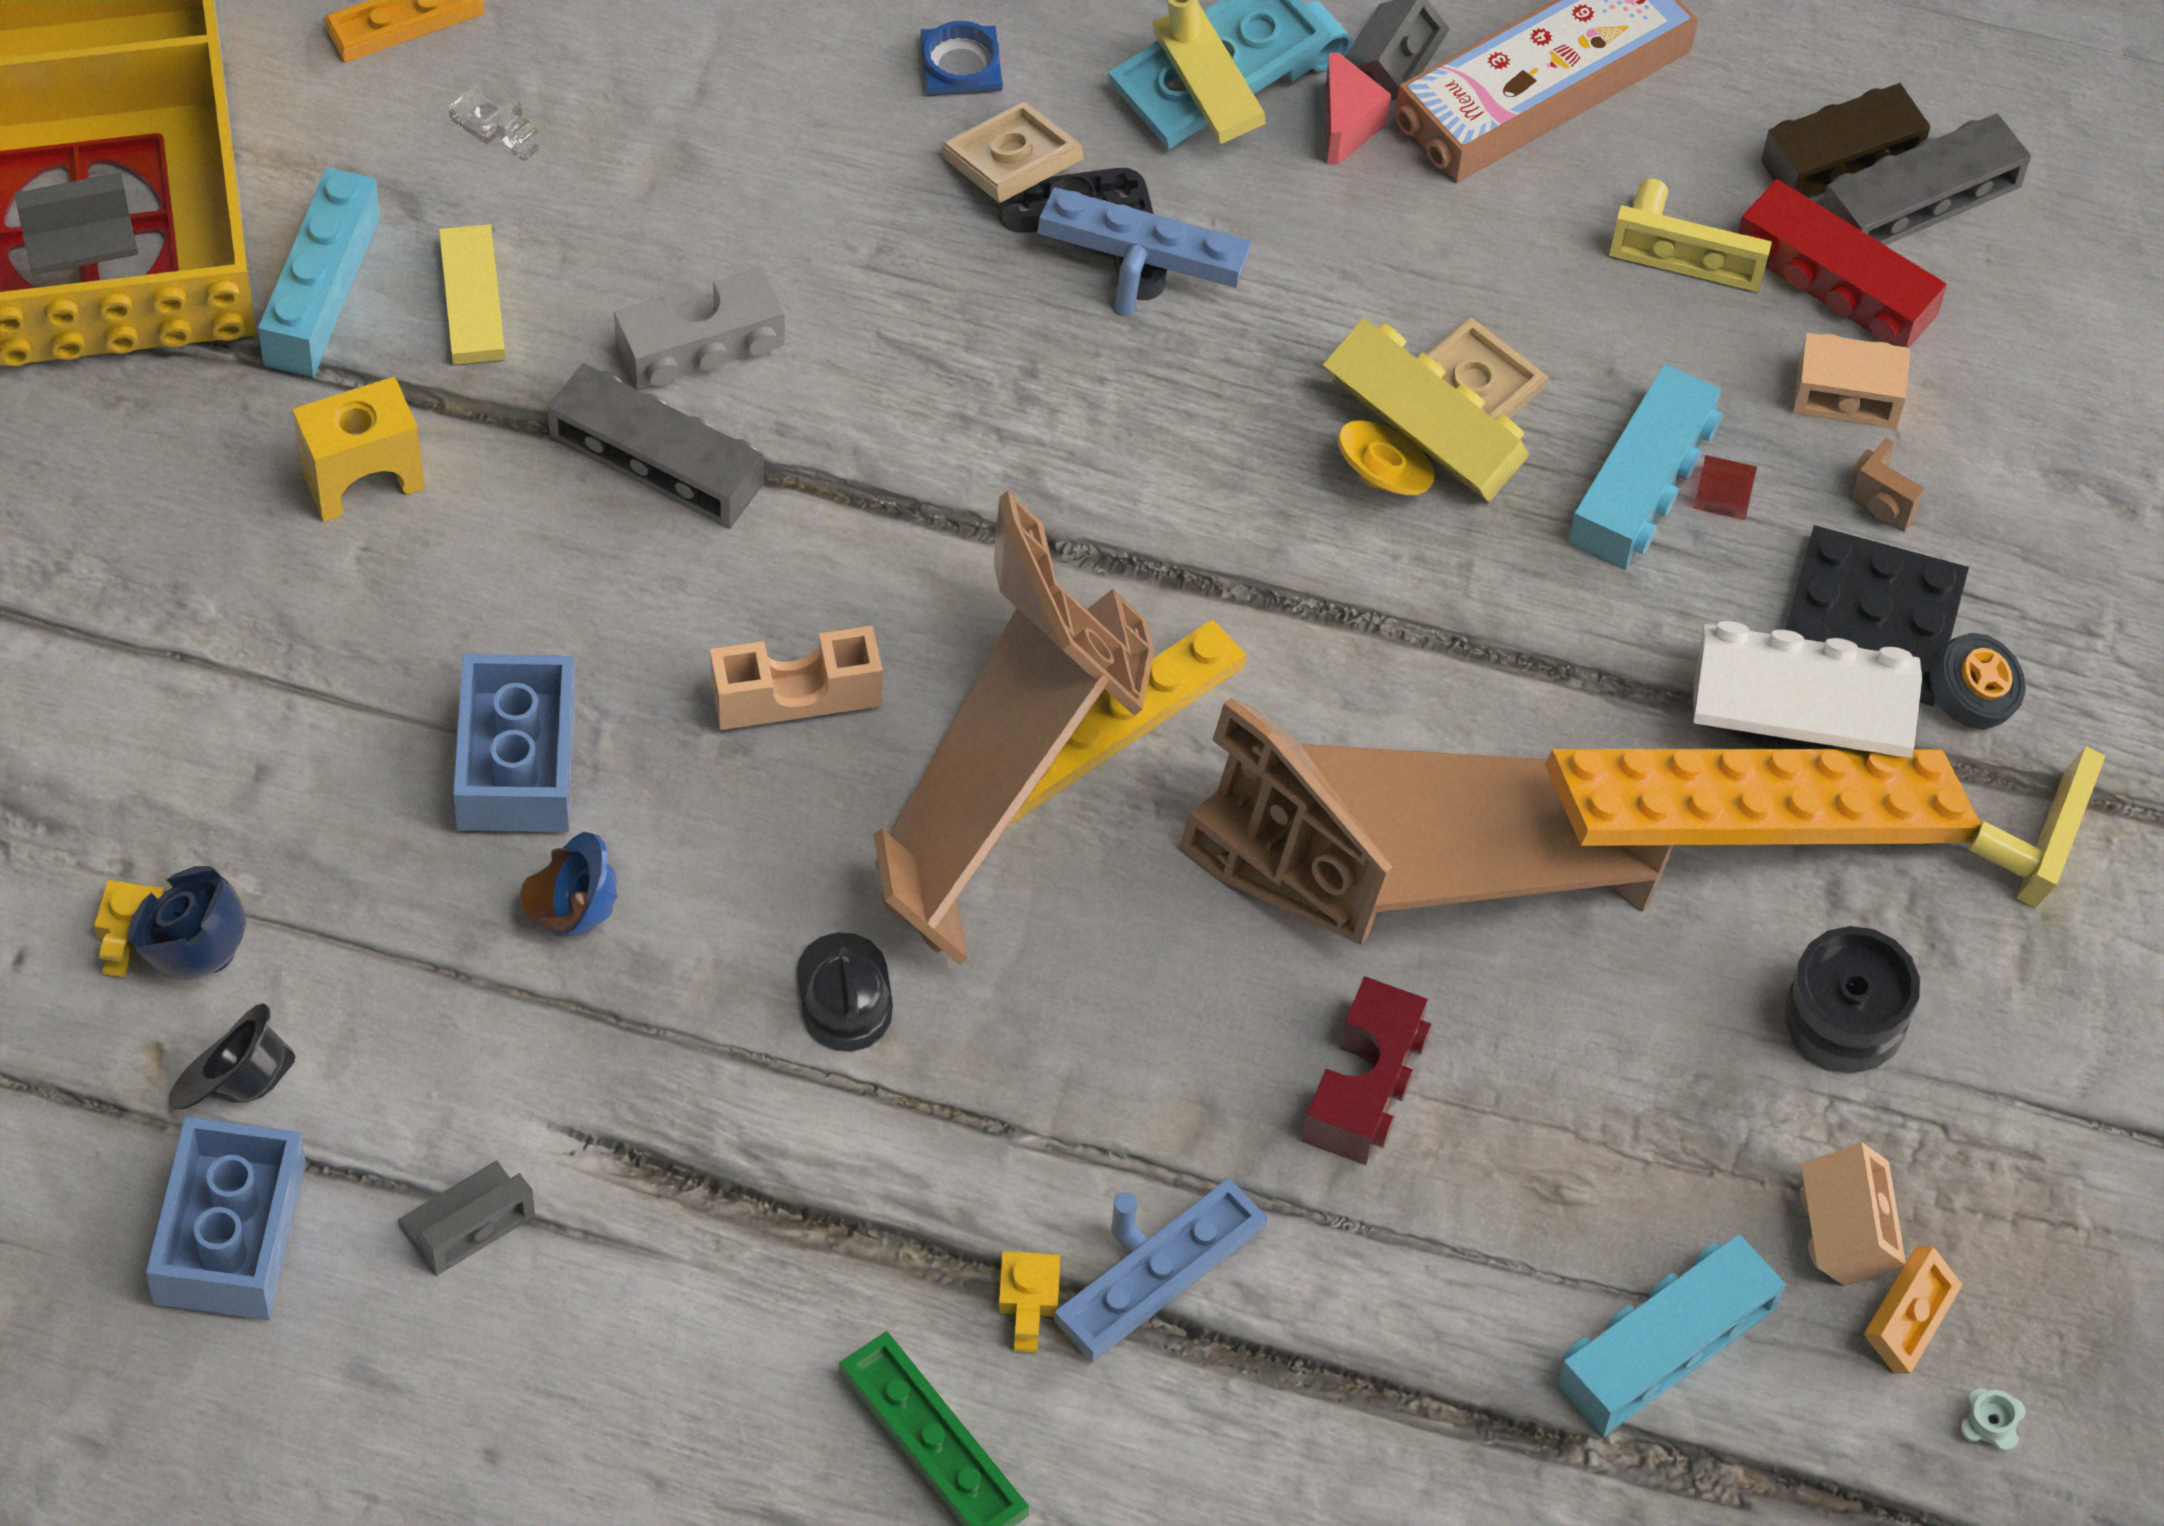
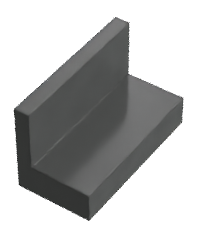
[1345,0,1450,100]
[14,172,138,275]
[398,1160,535,1276]

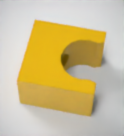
[292,376,425,522]

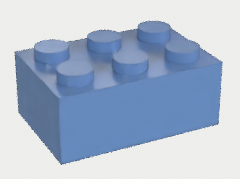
[453,654,576,832]
[146,1116,306,1320]

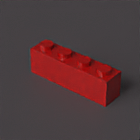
[1738,179,1947,348]

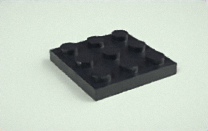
[1785,525,1969,706]

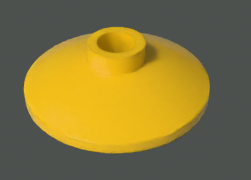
[1337,420,1435,495]

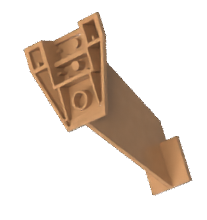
[874,490,1155,965]
[1179,698,1674,945]

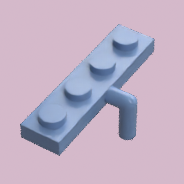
[1037,187,1252,315]
[1054,1178,1268,1363]

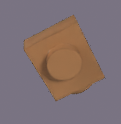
[1851,438,1925,532]

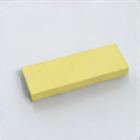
[439,224,505,365]

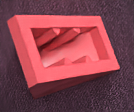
[1325,53,1391,164]

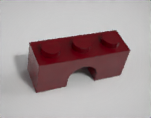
[1302,976,1432,1165]

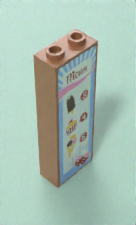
[1395,0,1698,183]

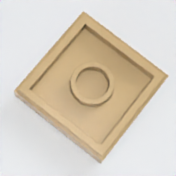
[941,101,1084,203]
[1426,317,1549,419]

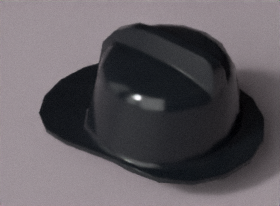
[798,932,893,1052]
[169,1003,296,1110]

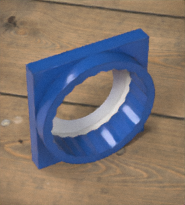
[920,21,1003,94]

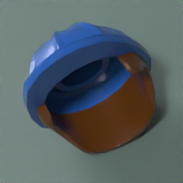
[520,831,618,937]

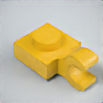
[94,880,164,978]
[998,1251,1061,1353]

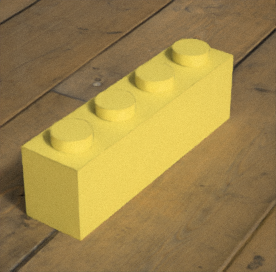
[1323,317,1530,503]

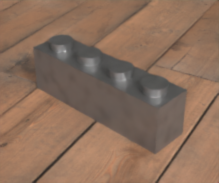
[1822,113,2031,246]
[548,363,764,529]

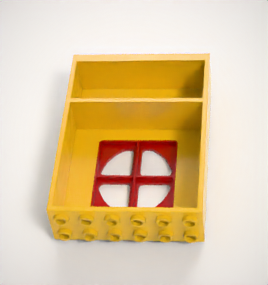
[0,0,257,366]

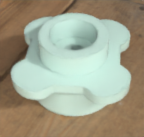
[1961,1388,2026,1452]

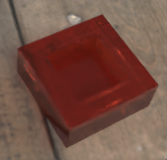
[1693,455,1757,520]

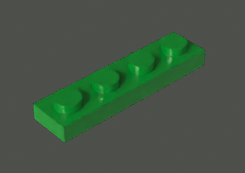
[839,1331,1029,1526]

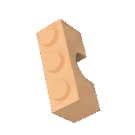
[710,625,883,730]

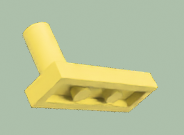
[1152,0,1266,144]
[1609,179,1772,292]
[1968,746,2105,908]

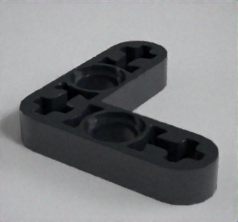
[999,168,1167,300]

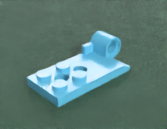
[1108,0,1353,150]

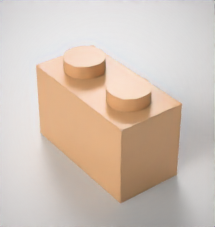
[1793,332,1910,429]
[1800,1142,1906,1286]

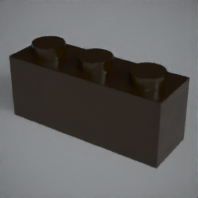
[1761,83,1931,199]

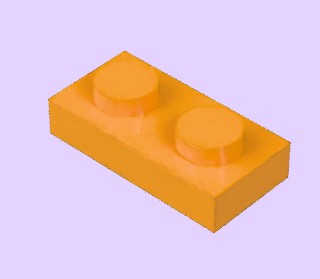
[1863,1246,1962,1374]

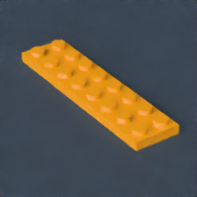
[1545,749,1980,846]

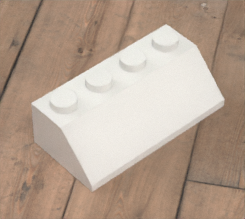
[1693,621,1922,758]

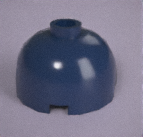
[128,866,246,980]

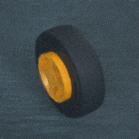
[1929,633,2026,730]

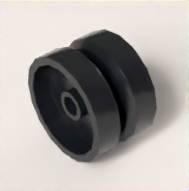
[1785,926,1920,1073]

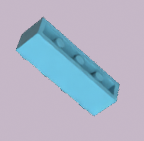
[258,167,380,378]
[1568,363,1723,570]
[1557,1234,1786,1437]

